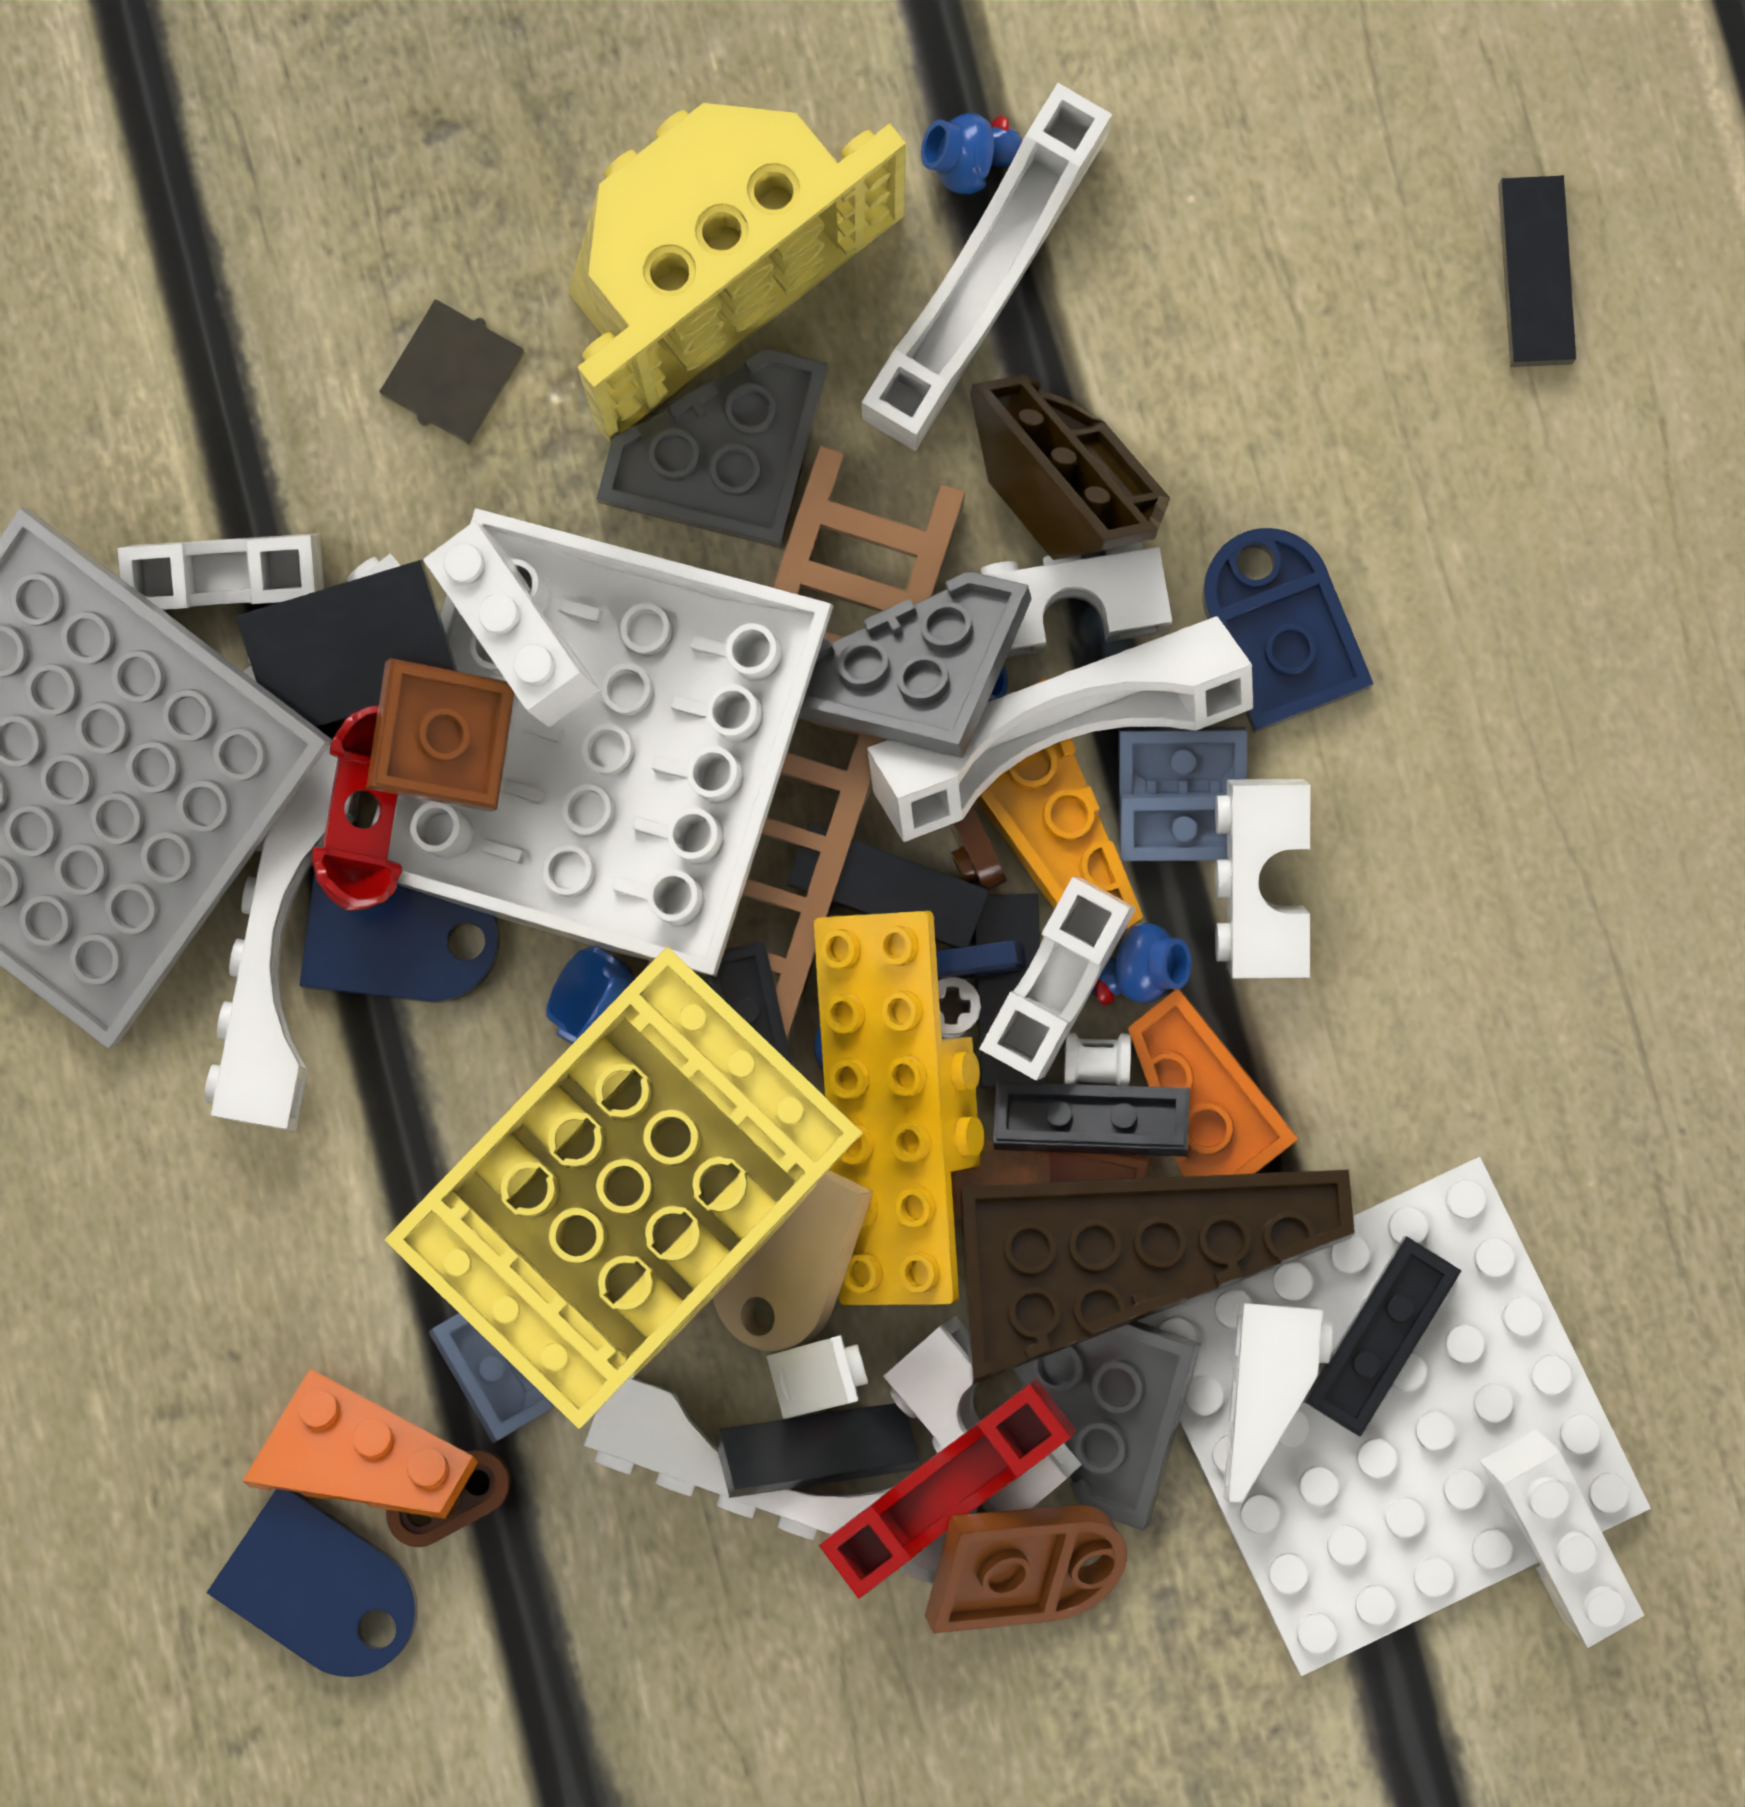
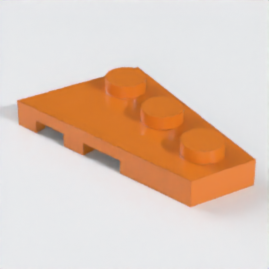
[1127,989,1299,1177]
[243,1369,478,1519]

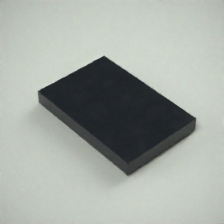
[236,559,458,727]

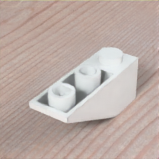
[766,1335,868,1419]

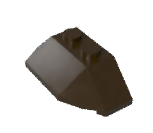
[970,374,1170,560]

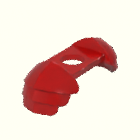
[312,706,402,911]

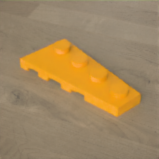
[976,677,1144,933]

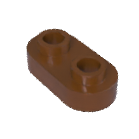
[940,805,1007,890]
[386,1450,511,1547]

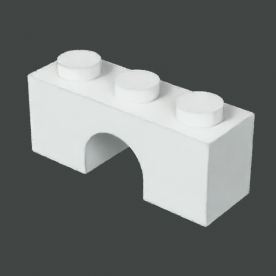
[423,521,601,727]
[118,533,324,610]
[980,542,1172,659]
[1215,779,1310,978]
[979,877,1136,1081]
[883,1316,1082,1512]
[1480,1429,1645,1648]

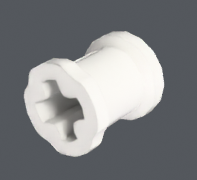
[938,977,981,1038]
[1064,1032,1131,1086]

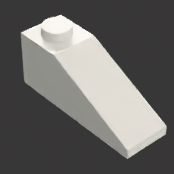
[1223,1303,1332,1503]

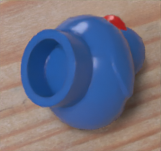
[921,113,1023,195]
[1090,923,1191,1006]

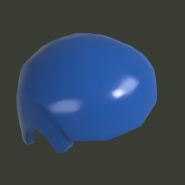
[546,945,635,1044]

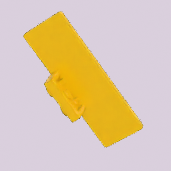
[813,911,984,1305]

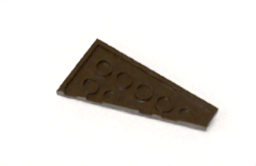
[960,1169,1355,1384]

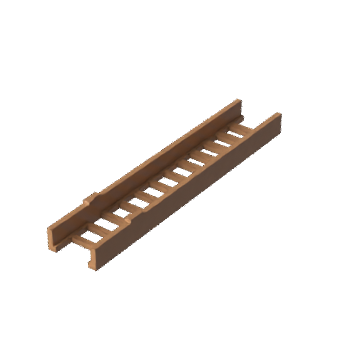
[647,445,965,1042]

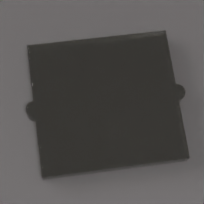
[379,299,525,445]

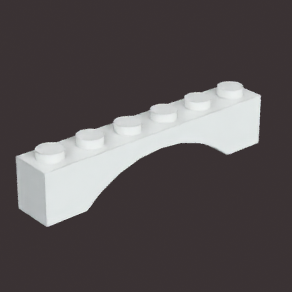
[862,83,1112,451]
[867,616,1253,842]
[204,745,362,1132]
[584,1377,978,1583]

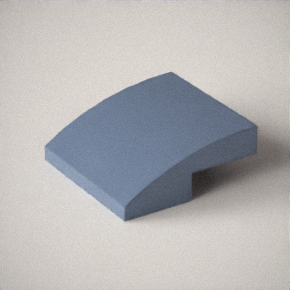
[1118,727,1247,861]
[429,1313,556,1443]

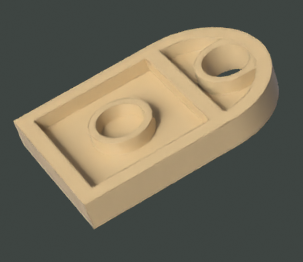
[713,1170,873,1352]

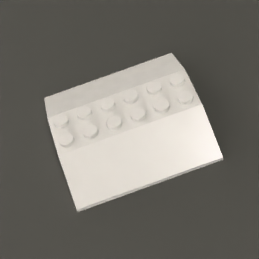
[371,508,833,977]

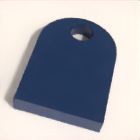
[1202,528,1374,733]
[299,871,500,1003]
[206,1489,418,1677]

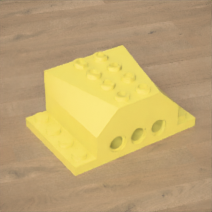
[568,103,906,445]
[384,946,863,1429]

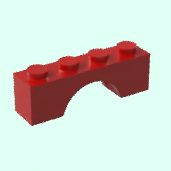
[818,1378,1077,1599]

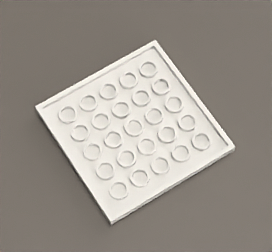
[1138,1156,1651,1676]

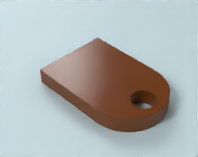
[925,1505,1127,1633]

